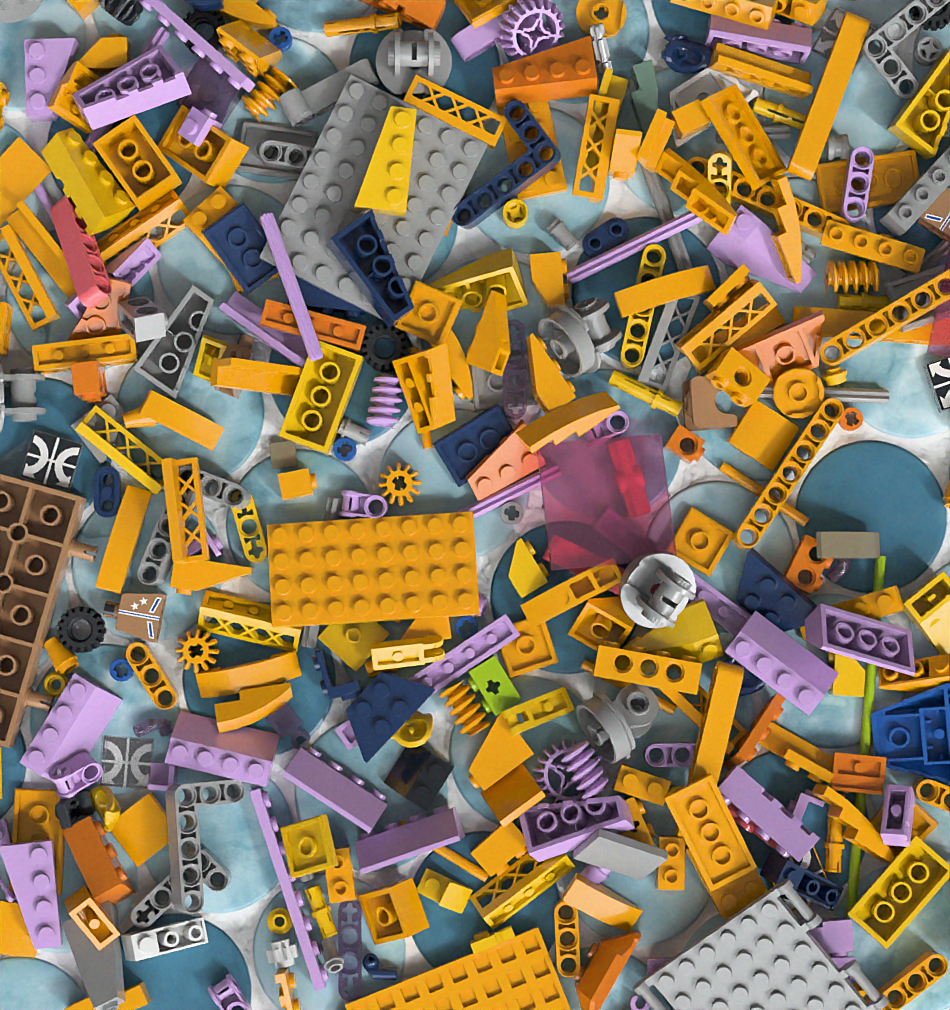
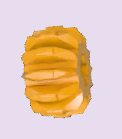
[378,462,422,506]
[175,629,220,673]

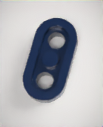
[582,218,629,258]
[94,466,121,518]

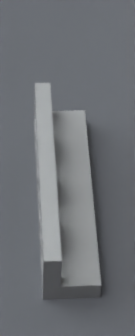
[637,296,700,393]

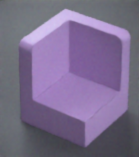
[147,762,178,791]

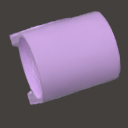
[584,410,629,448]
[338,490,389,519]
[49,752,103,799]
[207,973,252,1010]

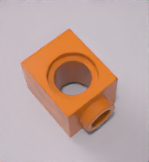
[664,424,706,464]

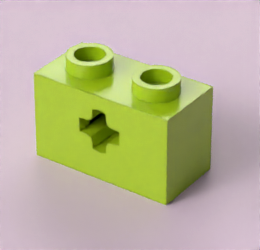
[467,655,522,716]

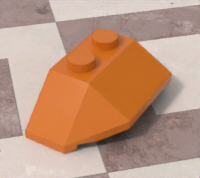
[573,930,642,1010]

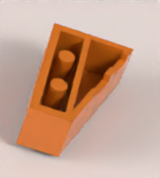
[62,816,136,905]

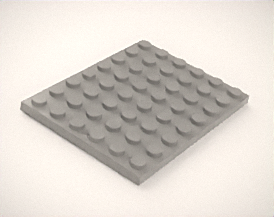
[259,75,488,326]

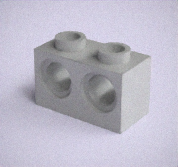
[117,296,168,343]

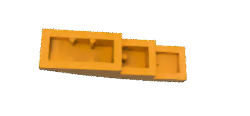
[655,148,738,236]
[770,175,802,284]
[516,391,620,453]
[96,485,152,594]
[811,784,895,864]

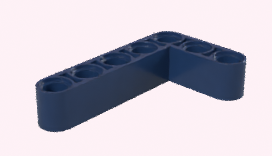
[452,100,561,229]

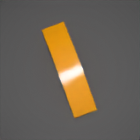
[613,265,716,318]
[689,303,786,376]
[195,650,302,698]

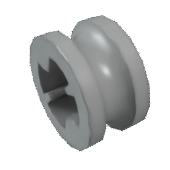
[500,501,523,525]

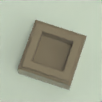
[269,441,298,469]

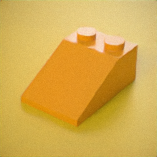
[157,105,249,189]
[183,186,238,273]

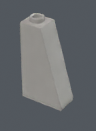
[61,900,125,1010]

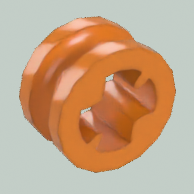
[839,407,863,431]

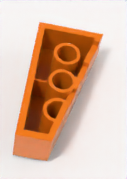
[358,0,446,31]
[492,35,597,107]

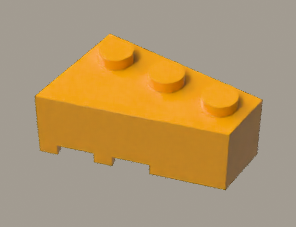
[392,342,456,434]

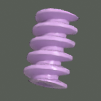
[366,374,403,429]
[560,740,609,800]

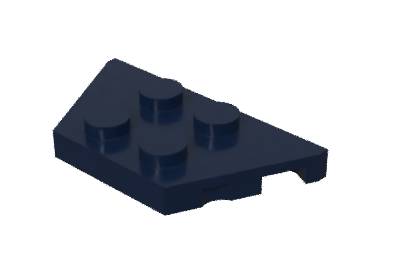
[736,548,818,632]
[346,672,436,763]

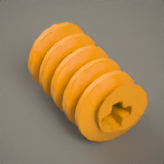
[241,67,297,123]
[825,260,880,293]
[439,680,491,738]

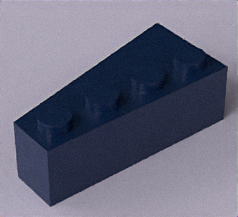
[327,209,414,328]

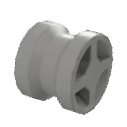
[913,36,942,66]
[825,134,849,161]

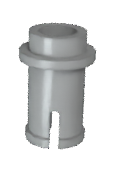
[547,218,579,251]
[337,419,371,446]
[319,938,344,973]

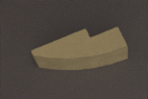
[816,532,880,559]

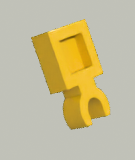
[470,925,515,954]

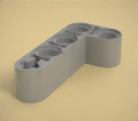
[279,58,380,128]
[131,847,232,928]

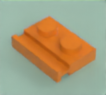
[830,752,887,795]

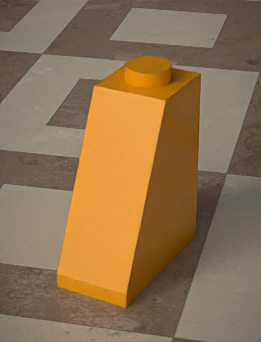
[467,713,534,791]

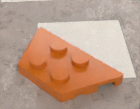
[734,310,825,385]

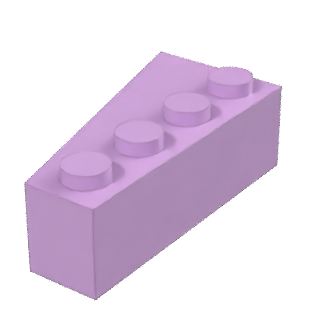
[72,44,192,130]
[717,764,820,862]
[519,796,635,862]
[0,839,63,949]

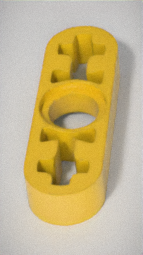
[708,150,732,205]
[231,490,268,563]

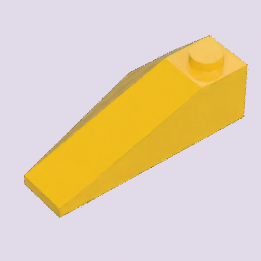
[429,248,529,312]
[615,598,724,674]

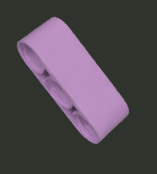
[450,9,510,62]
[839,146,874,224]
[643,742,696,767]

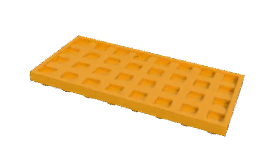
[267,511,480,628]
[345,926,571,1010]

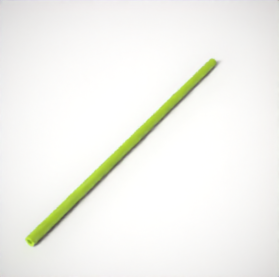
[845,556,886,917]

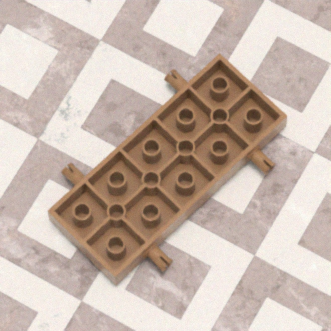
[0,474,98,748]

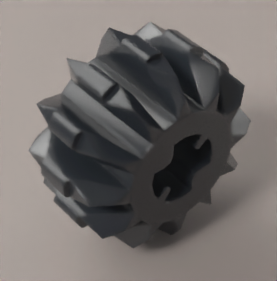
[98,0,143,26]

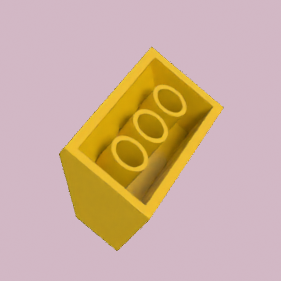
[279,340,364,456]
[847,835,950,949]

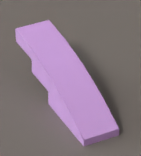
[64,237,163,320]

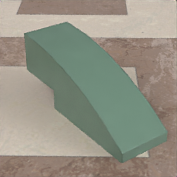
[629,60,658,141]

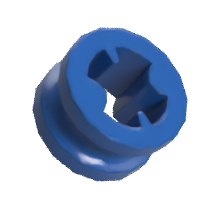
[269,27,293,52]
[333,438,357,462]
[455,616,478,639]
[109,658,134,682]

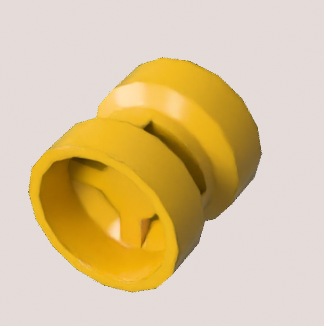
[502,199,528,229]

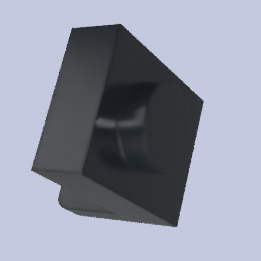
[55,789,96,829]

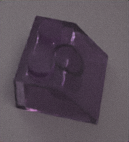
[176,57,246,129]

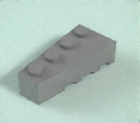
[133,285,214,399]

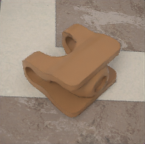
[681,376,738,431]

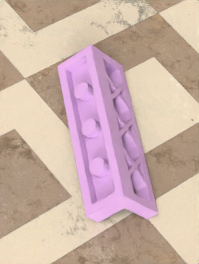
[219,291,308,368]

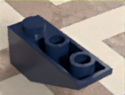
[288,276,366,319]
[759,851,844,911]

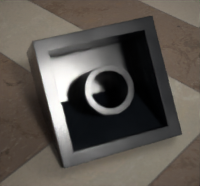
[383,745,454,811]

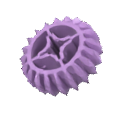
[497,0,566,60]
[534,739,604,804]

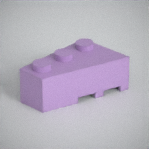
[24,38,80,122]
[799,916,854,956]

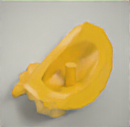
[390,711,433,748]
[91,786,121,832]

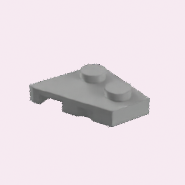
[71,394,126,465]

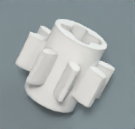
[266,938,299,969]

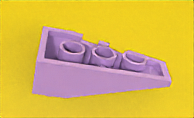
[706,205,817,294]

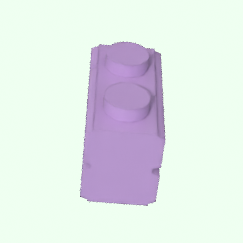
[880,784,915,847]

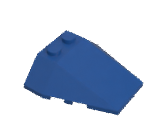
[871,682,950,785]

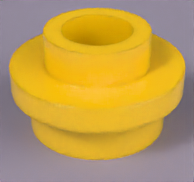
[822,366,848,386]
[43,672,69,698]
[267,908,293,934]

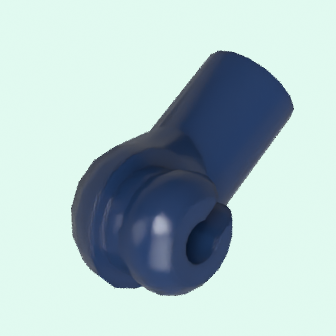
[362,953,397,980]

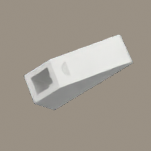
[121,917,208,961]

